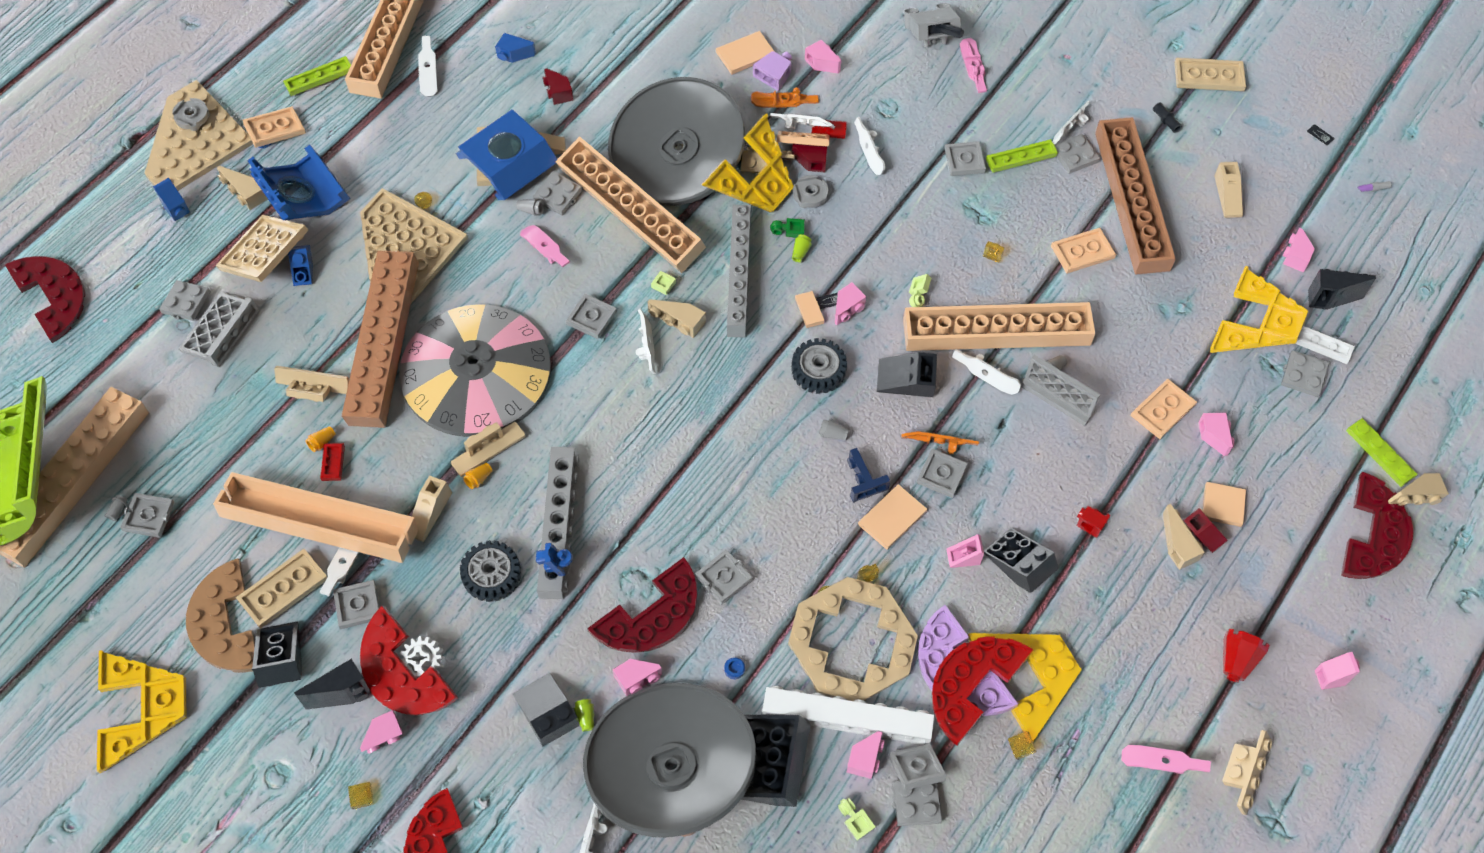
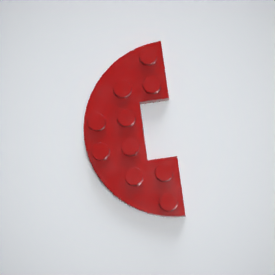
[360,606,458,715]
[932,636,1033,746]
[403,788,463,853]

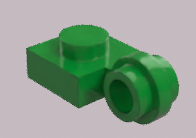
[770,218,805,238]

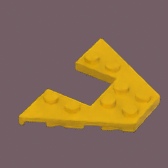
[702,113,793,212]
[1210,266,1308,353]
[968,633,1082,744]
[97,650,187,773]

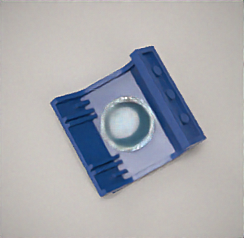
[456,109,557,200]
[247,144,351,221]

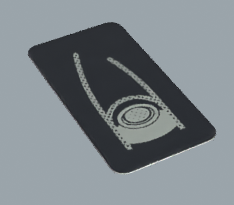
[1307,124,1335,145]
[816,293,838,309]

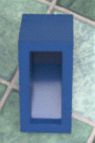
[495,33,536,63]
[153,178,190,221]

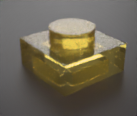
[983,241,1005,263]
[857,563,879,582]
[1008,731,1037,760]
[348,782,374,810]

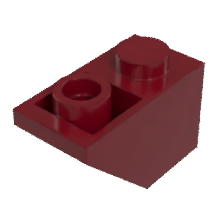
[542,68,573,105]
[792,144,827,173]
[1183,508,1228,553]

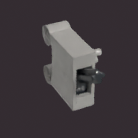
[904,3,964,47]

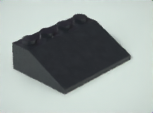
[741,715,811,807]

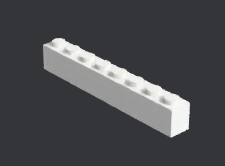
[762,686,934,745]

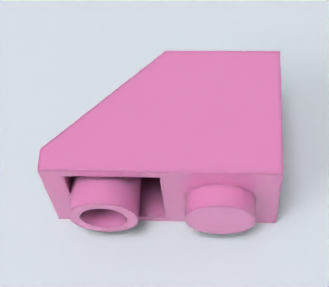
[805,40,841,73]
[1283,228,1315,272]
[835,282,866,325]
[1198,413,1234,456]
[1315,652,1360,690]
[612,659,662,696]
[360,710,403,754]
[846,731,885,779]

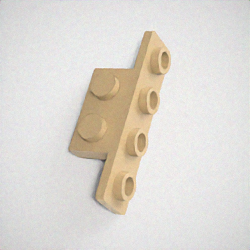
[741,147,795,173]
[274,366,349,402]
[451,422,525,477]
[1222,730,1272,815]

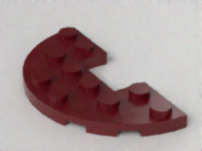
[4,256,85,343]
[1341,472,1413,579]
[587,557,697,653]

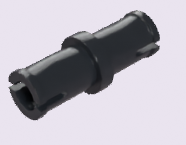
[1153,102,1182,133]

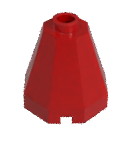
[1223,629,1270,683]

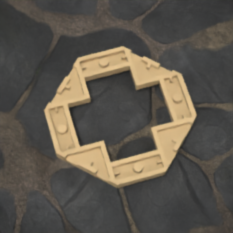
[788,577,918,701]

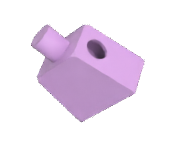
[753,51,792,91]

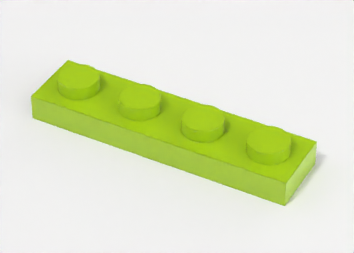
[283,56,351,96]
[986,139,1058,173]
[1346,418,1418,487]

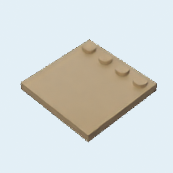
[216,215,308,282]

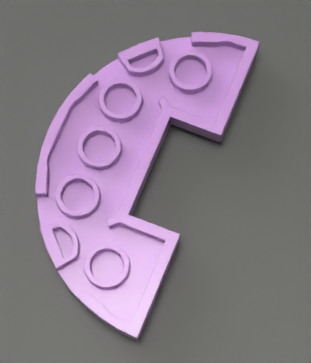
[918,605,1018,716]

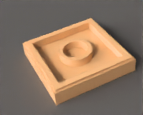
[1202,482,1246,527]

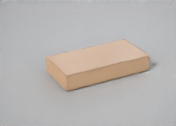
[795,291,824,328]

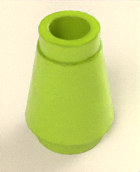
[791,234,812,263]
[573,699,594,732]

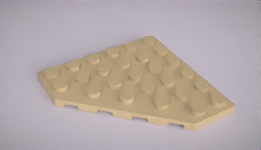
[144,80,253,191]
[360,188,468,303]

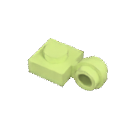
[909,274,931,307]
[838,798,875,841]

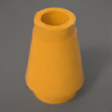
[305,426,336,452]
[463,463,493,489]

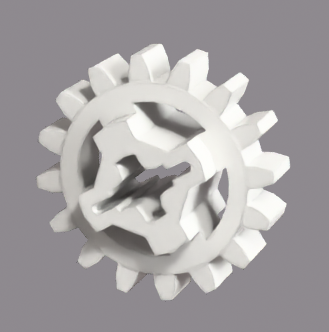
[400,636,445,679]

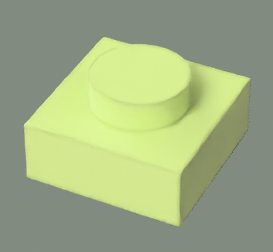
[651,271,676,295]

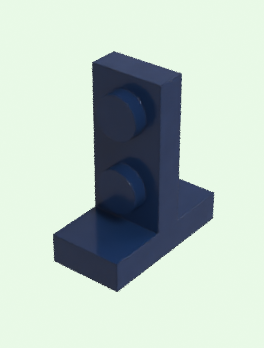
[847,448,890,503]

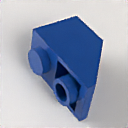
[288,245,313,286]

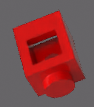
[1076,506,1111,538]

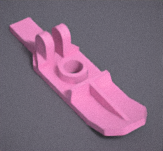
[960,38,987,93]
[520,225,570,267]
[1121,745,1211,774]

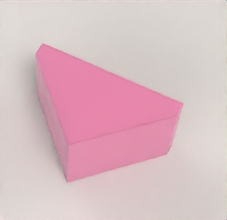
[946,534,984,568]

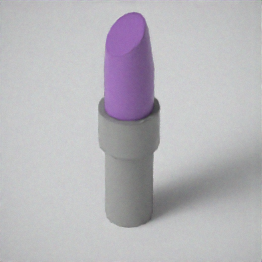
[1357,181,1392,192]

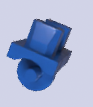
[536,543,573,576]

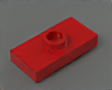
[811,120,847,139]
[320,443,345,481]

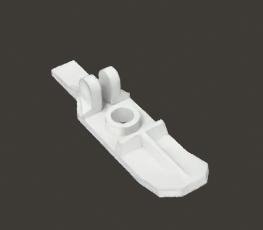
[418,36,438,97]
[1053,101,1090,144]
[770,113,835,131]
[855,117,885,175]
[636,308,656,375]
[952,349,1021,395]
[320,547,359,596]
[580,803,607,853]

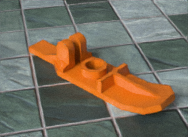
[751,88,818,108]
[901,431,979,454]

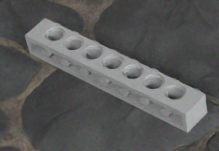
[727,205,751,338]
[537,447,579,599]

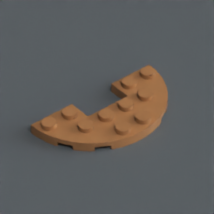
[186,558,255,673]

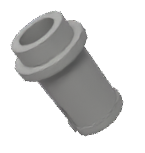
[105,495,127,521]

